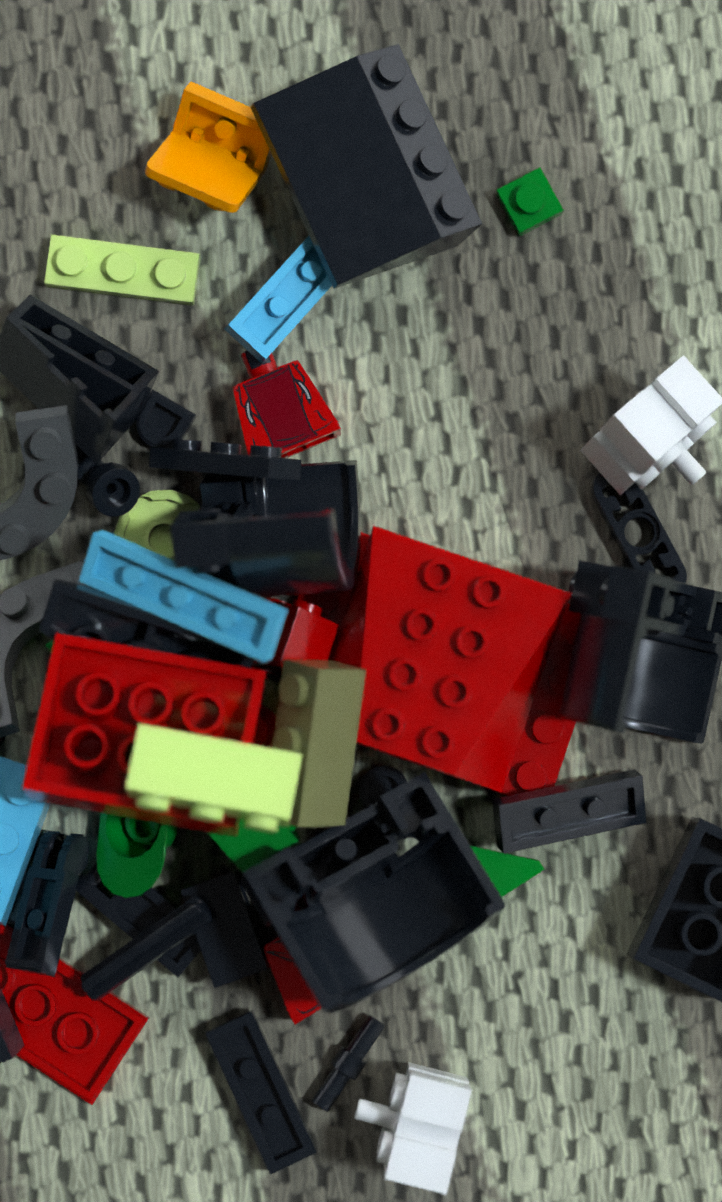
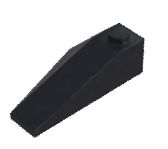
[39,579,255,668]

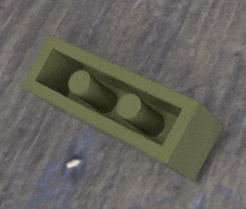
[272,659,366,828]

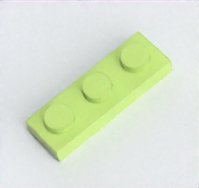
[44,234,200,306]

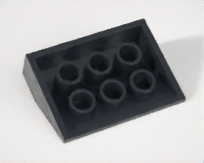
[250,44,482,289]

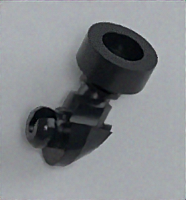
[75,444,140,517]

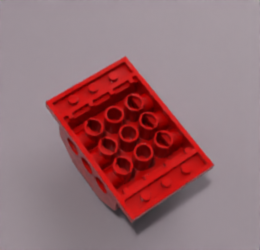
[278,525,580,796]

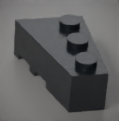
[0,295,159,464]

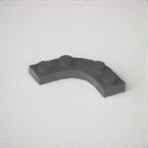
[0,405,78,560]
[0,560,90,738]

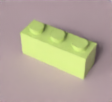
[126,724,302,833]

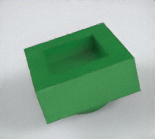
[496,167,564,237]

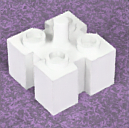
[580,355,722,495]
[354,1062,472,1194]

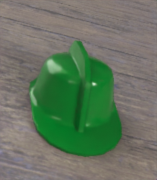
[96,812,178,898]

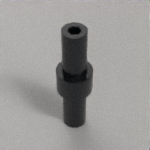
[312,1015,385,1112]

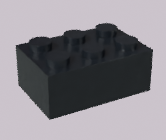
[627,817,722,1002]

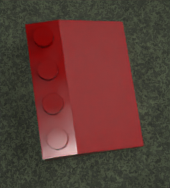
[22,633,266,837]

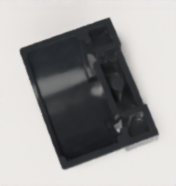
[170,460,361,597]
[559,560,722,744]
[240,772,505,1013]

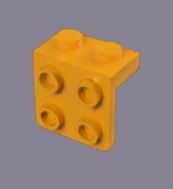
[145,81,272,213]

